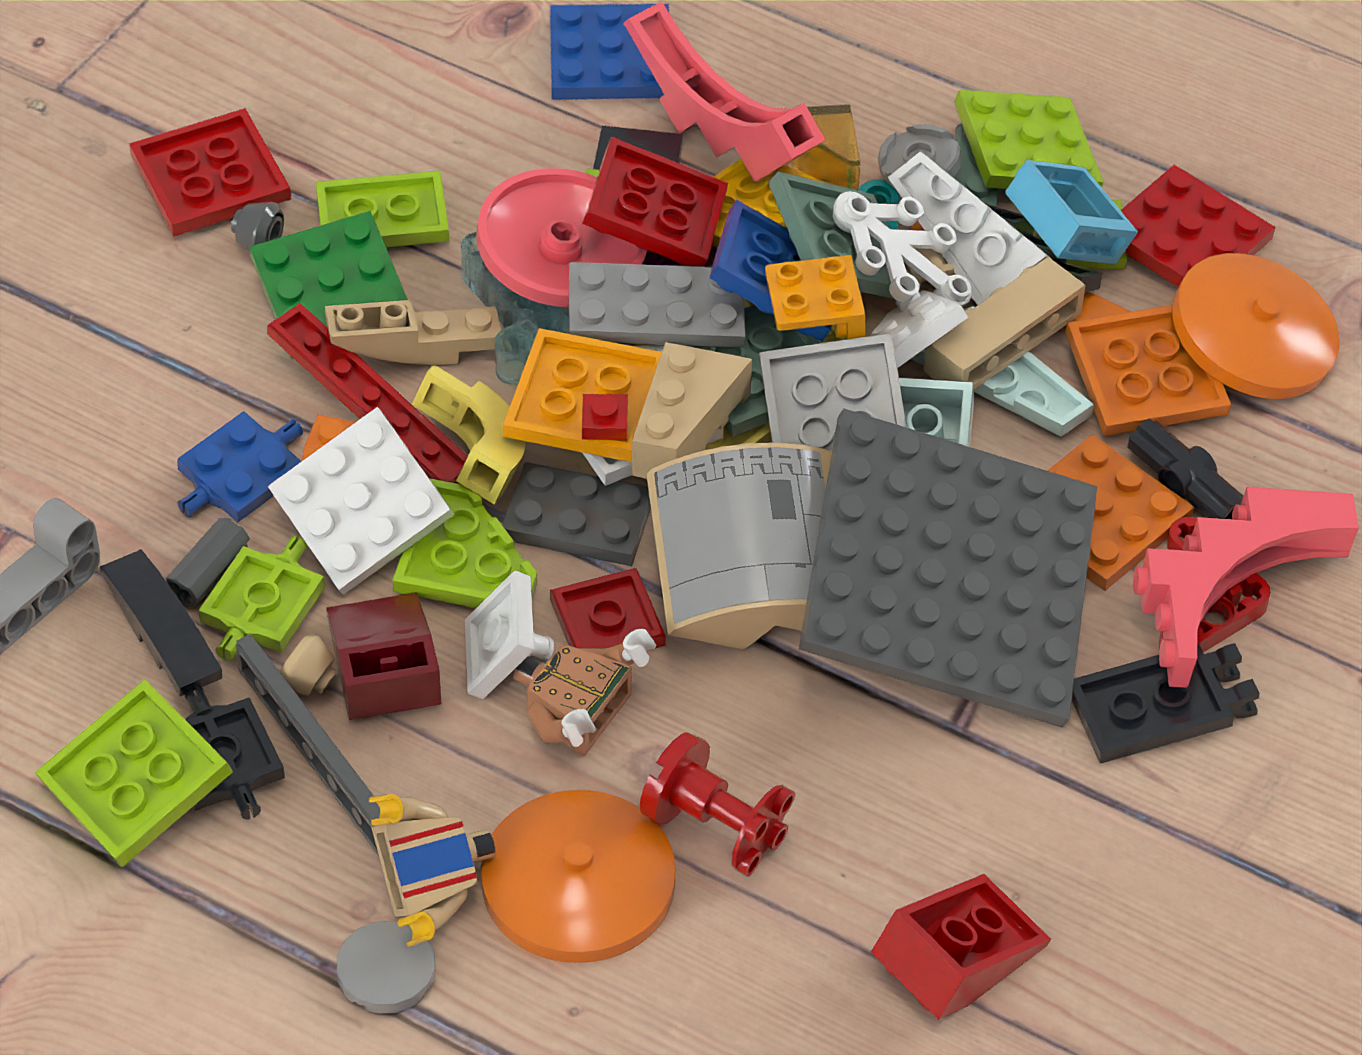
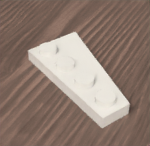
[888,151,1052,305]

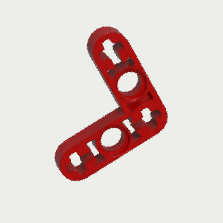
[1158,517,1271,653]

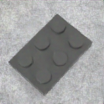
[502,462,651,566]

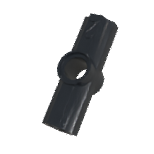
[1127,418,1243,519]

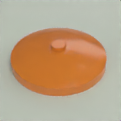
[1172,253,1340,399]
[481,790,675,963]

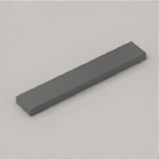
[236,634,380,856]

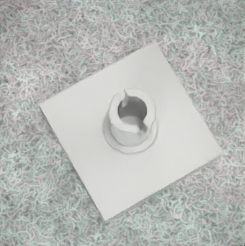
[465,570,554,699]

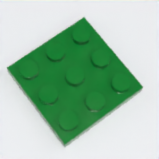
[249,211,408,359]

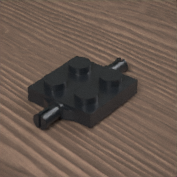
[185,686,285,820]

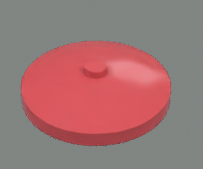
[476,168,647,308]

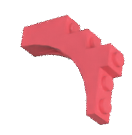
[624,1,825,182]
[1133,487,1359,688]

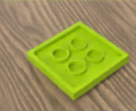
[954,90,1104,189]
[35,679,233,867]

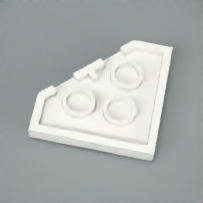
[870,289,969,368]

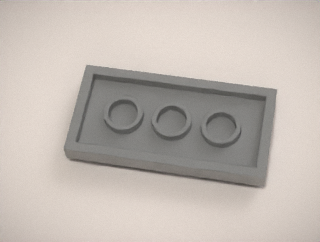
[569,262,745,347]

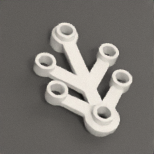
[833,191,971,308]

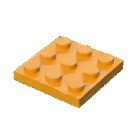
[503,328,662,462]

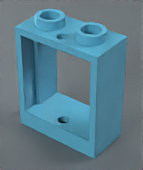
[1005,160,1138,264]

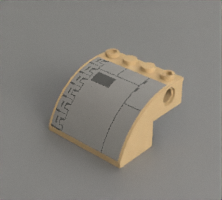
[646,443,832,650]

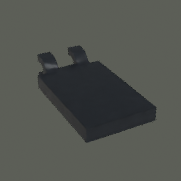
[1072,643,1260,764]

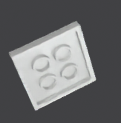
[268,407,454,595]

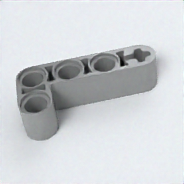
[0,498,100,655]

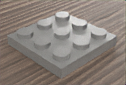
[759,333,906,451]

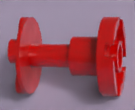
[640,732,795,877]

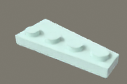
[911,306,1094,437]

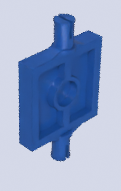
[177,411,303,523]

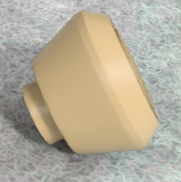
[280,635,338,696]

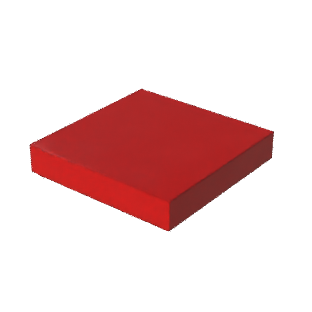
[550,568,666,651]

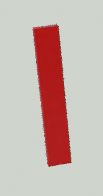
[267,303,468,485]

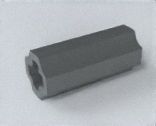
[166,518,250,608]

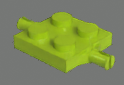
[199,536,325,661]

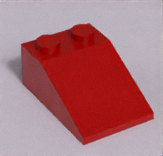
[871,874,1051,1020]

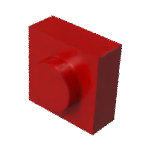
[582,394,628,440]

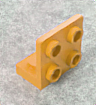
[765,255,865,340]

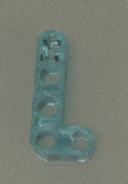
[461,232,569,385]

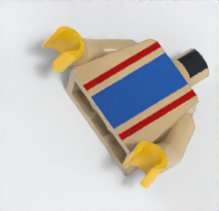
[369,794,495,947]

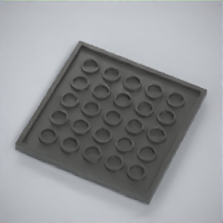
[798,408,1097,727]

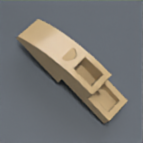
[325,300,503,365]

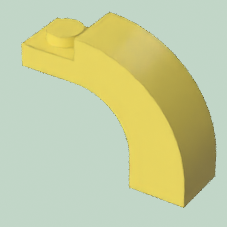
[412,365,526,504]

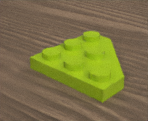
[392,479,537,608]

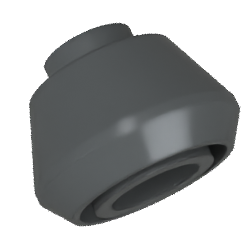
[231,202,284,252]

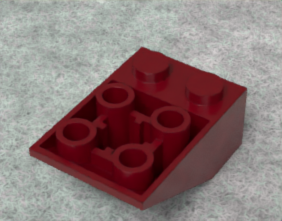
[326,592,442,720]

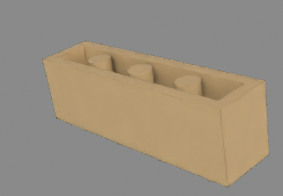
[923,257,1085,390]

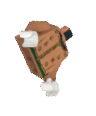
[513,629,656,756]

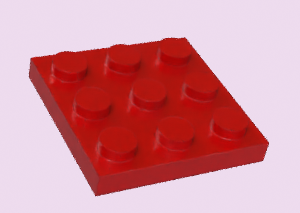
[129,108,291,237]
[582,136,729,267]
[1120,164,1276,287]

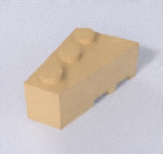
[632,342,752,479]

